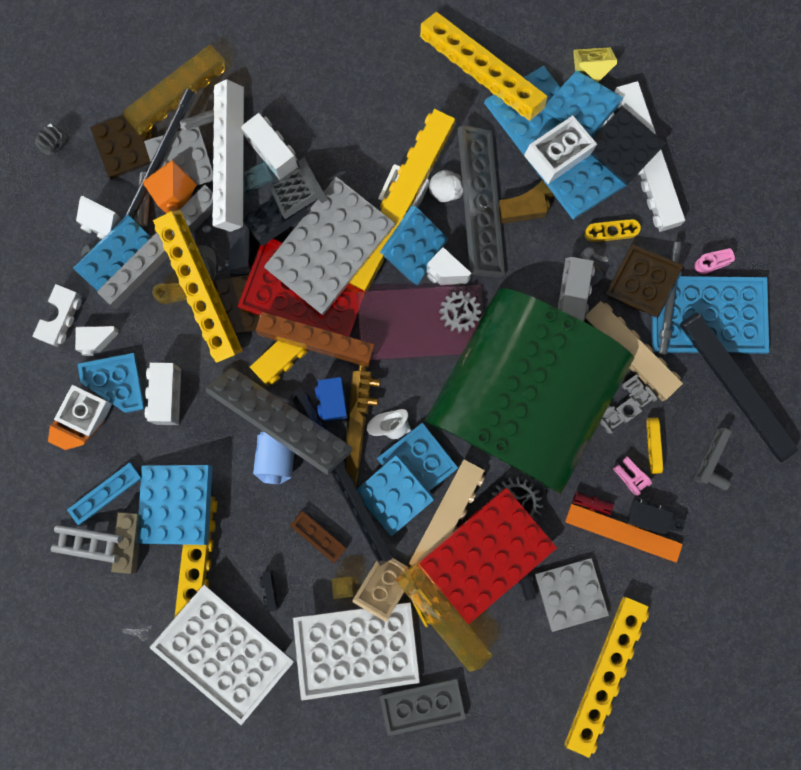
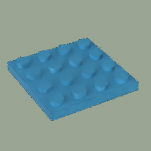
[138,465,212,545]

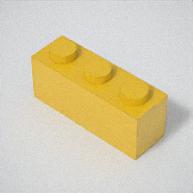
[250,341,308,386]

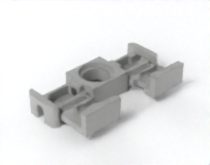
[600,374,657,434]

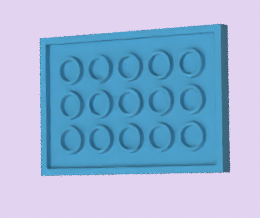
[652,276,769,354]

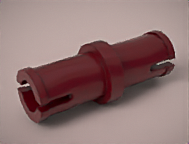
[572,491,614,515]

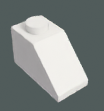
[75,326,119,356]

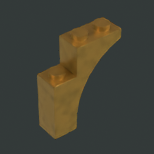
[499,180,556,224]

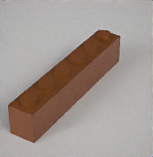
[256,312,374,367]

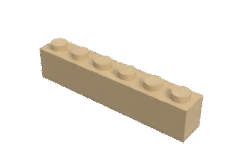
[584,301,683,402]
[409,460,486,569]

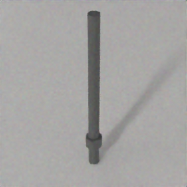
[659,242,682,354]

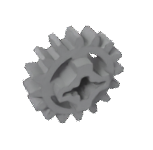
[439,291,481,333]

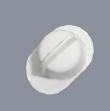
[367,409,411,439]

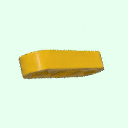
[585,219,641,242]
[646,417,663,474]

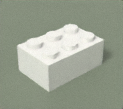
[241,113,298,180]
[524,116,597,184]
[145,363,181,425]

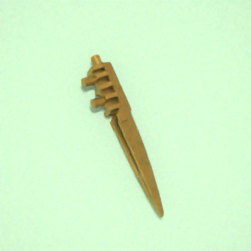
[346,365,381,488]

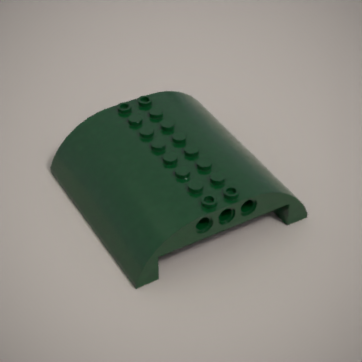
[424,288,635,495]

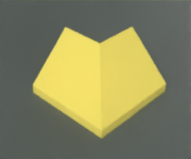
[574,47,617,82]

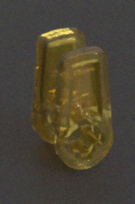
[152,283,187,304]

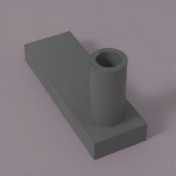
[693,428,732,491]

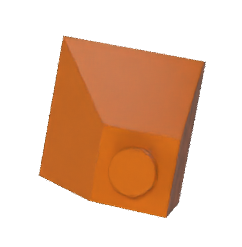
[143,160,197,214]
[48,420,105,450]

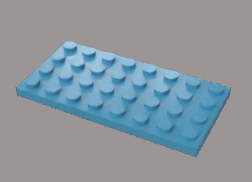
[484,66,633,220]

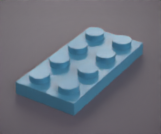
[73,214,151,291]

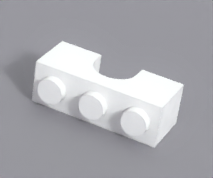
[32,284,82,348]

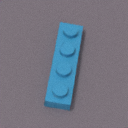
[67,463,141,525]

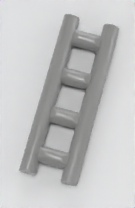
[51,525,122,563]

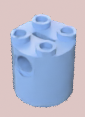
[253,432,294,484]

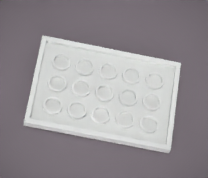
[150,585,294,725]
[293,602,420,700]

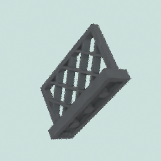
[270,158,328,219]

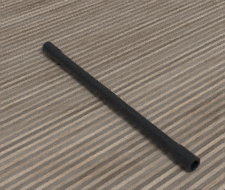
[124,88,196,220]

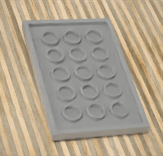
[264,177,396,315]

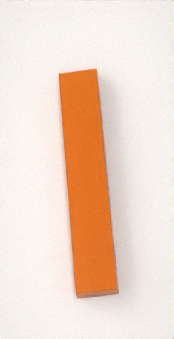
[565,504,683,563]

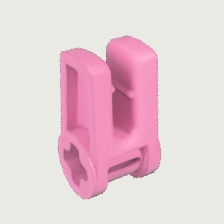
[694,248,735,275]
[613,457,652,496]

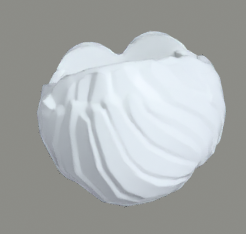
[429,170,463,202]

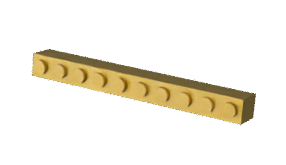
[350,109,456,292]

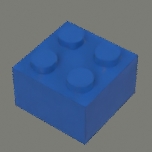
[315,377,348,423]

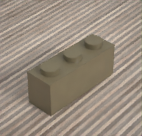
[111,513,140,574]

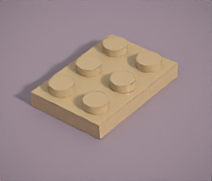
[352,558,416,622]

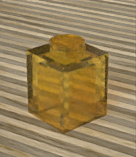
[331,576,354,599]

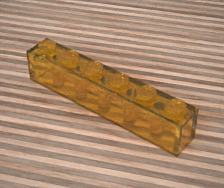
[123,45,226,134]
[395,562,493,672]

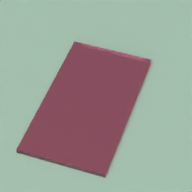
[357,285,483,360]

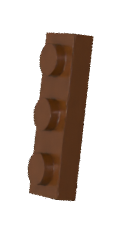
[290,511,347,564]

